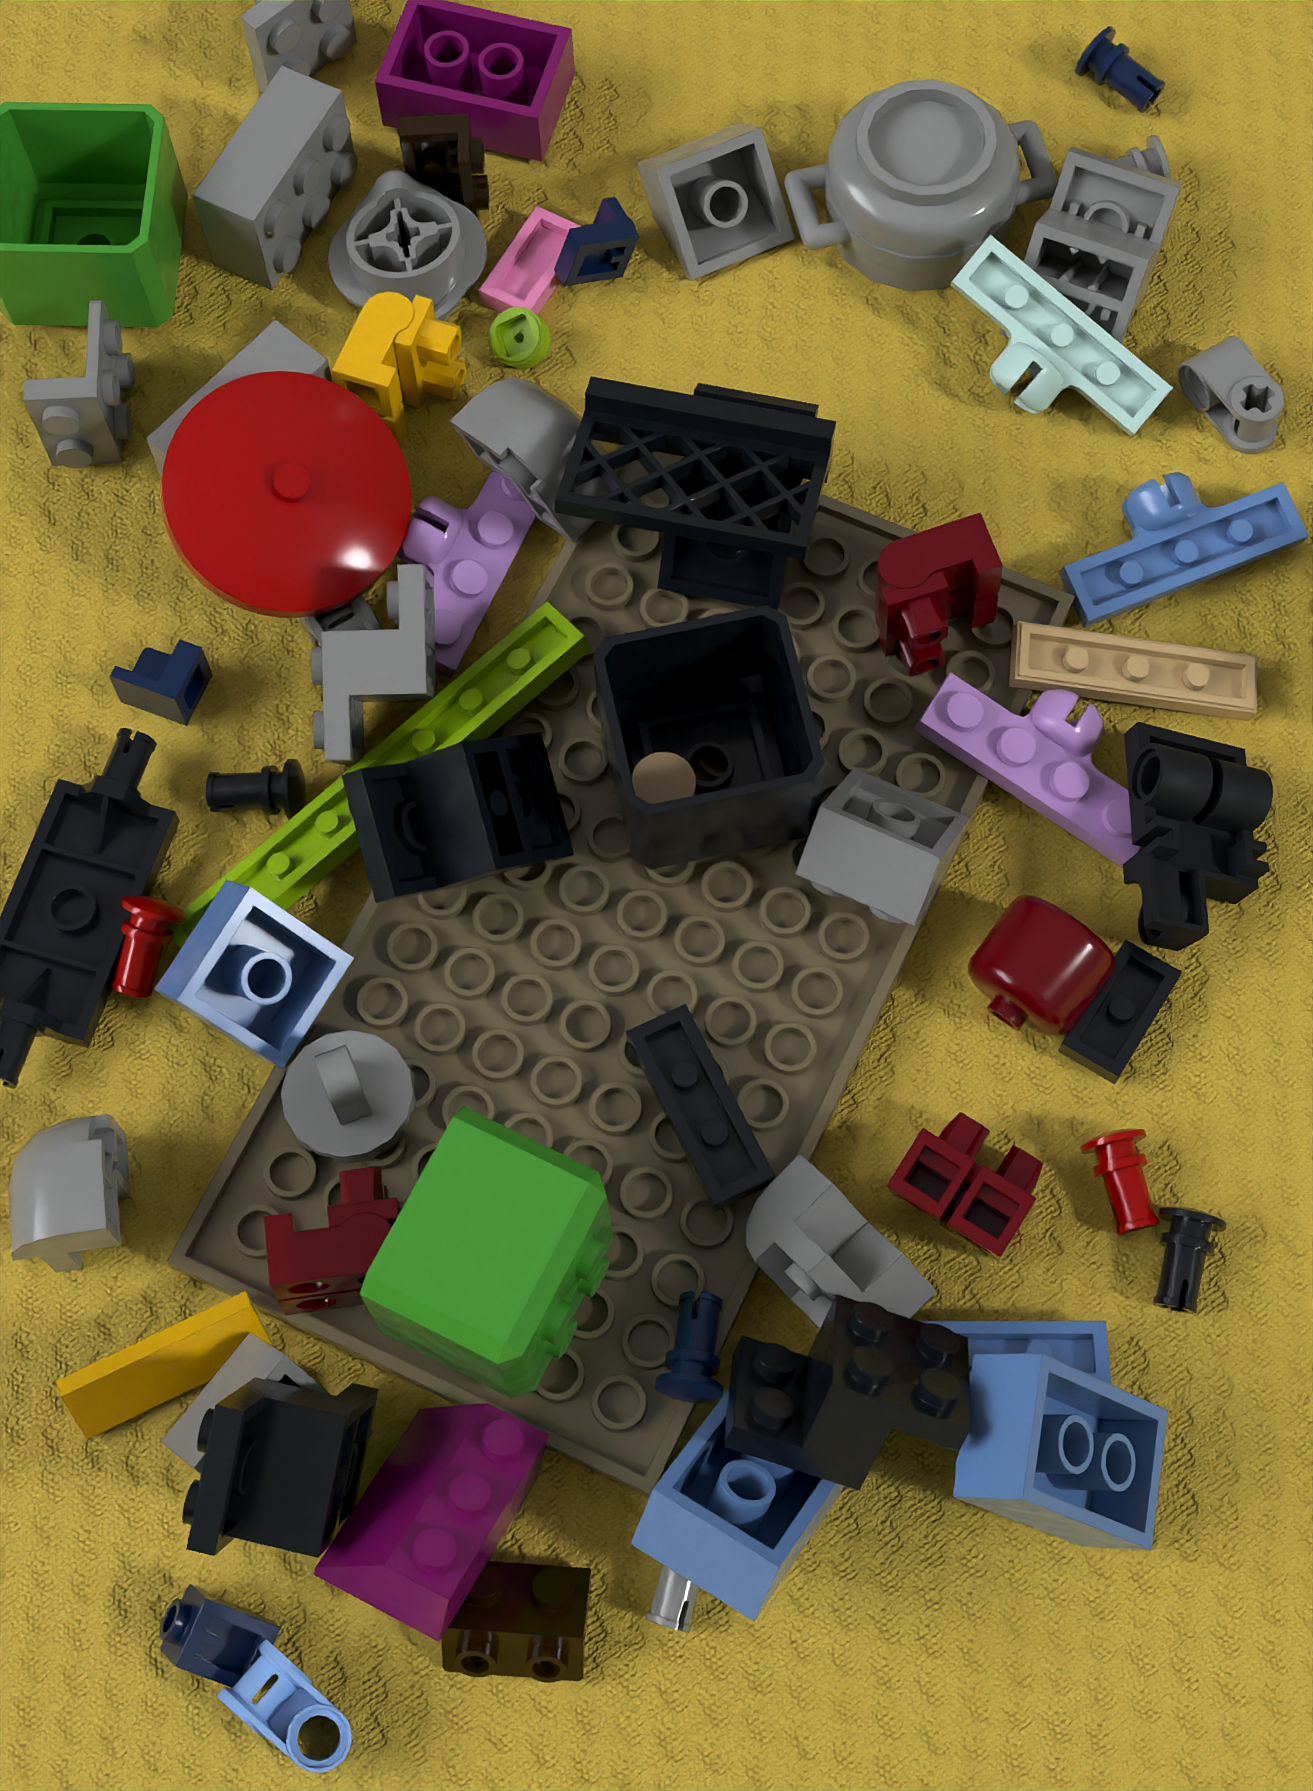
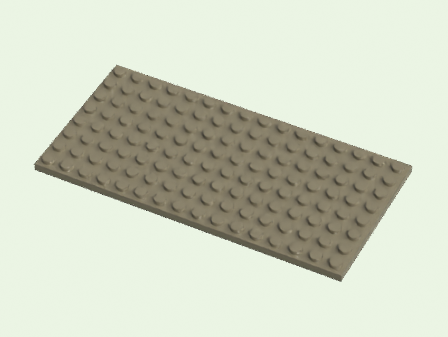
[167,445,1075,1498]

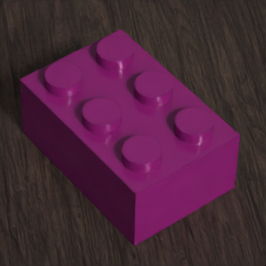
[375,0,575,162]

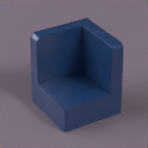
[109,639,213,726]

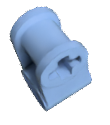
[216,1639,352,1773]

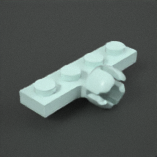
[950,234,1173,436]

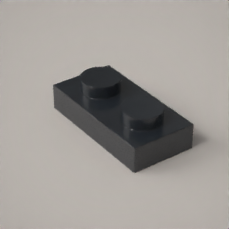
[1058,939,1182,1085]

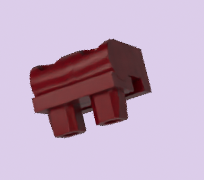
[875,512,1003,676]
[886,1112,1043,1261]
[263,1166,401,1316]

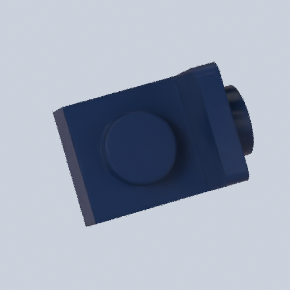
[554,197,640,287]
[159,1584,281,1688]

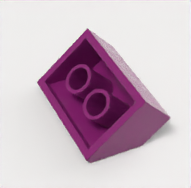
[314,1403,549,1642]

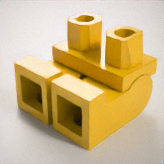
[331,291,466,449]

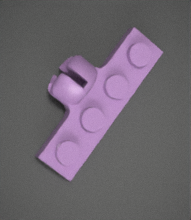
[397,470,536,678]
[913,672,1140,868]

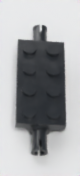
[0,728,180,1089]

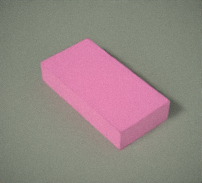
[479,206,580,314]

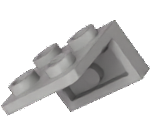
[23,300,135,468]

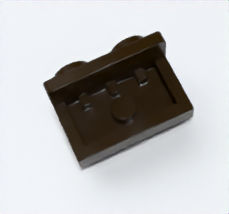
[399,113,490,220]
[441,1561,591,1683]

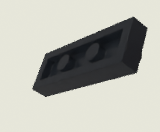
[626,1004,775,1212]

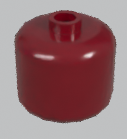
[968,894,1115,1036]

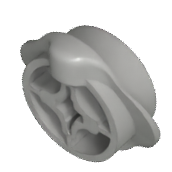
[328,170,487,321]

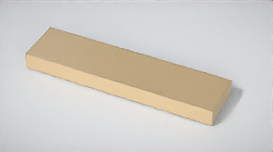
[1009,621,1258,721]

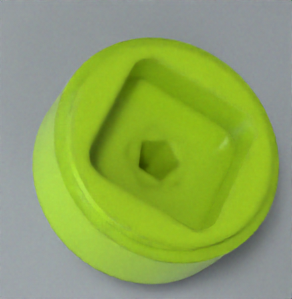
[489,307,551,369]

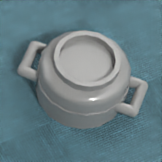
[784,80,1058,291]

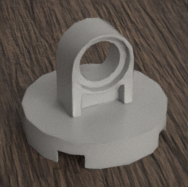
[281,1030,416,1164]

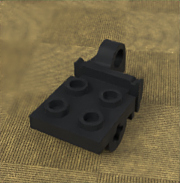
[1123,722,1273,951]

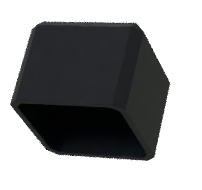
[593,605,825,870]

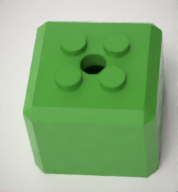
[0,102,188,327]
[360,1106,614,1399]

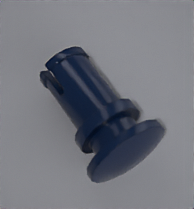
[1075,26,1165,113]
[655,1291,724,1403]

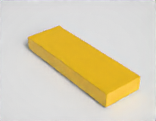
[56,1290,274,1439]

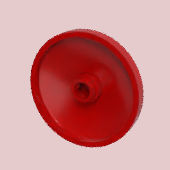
[161,371,411,618]

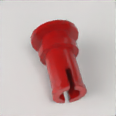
[111,895,186,998]
[1080,1128,1159,1234]

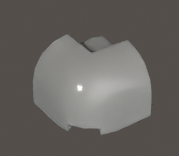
[450,377,616,543]
[8,1114,131,1273]
[746,1154,937,1328]

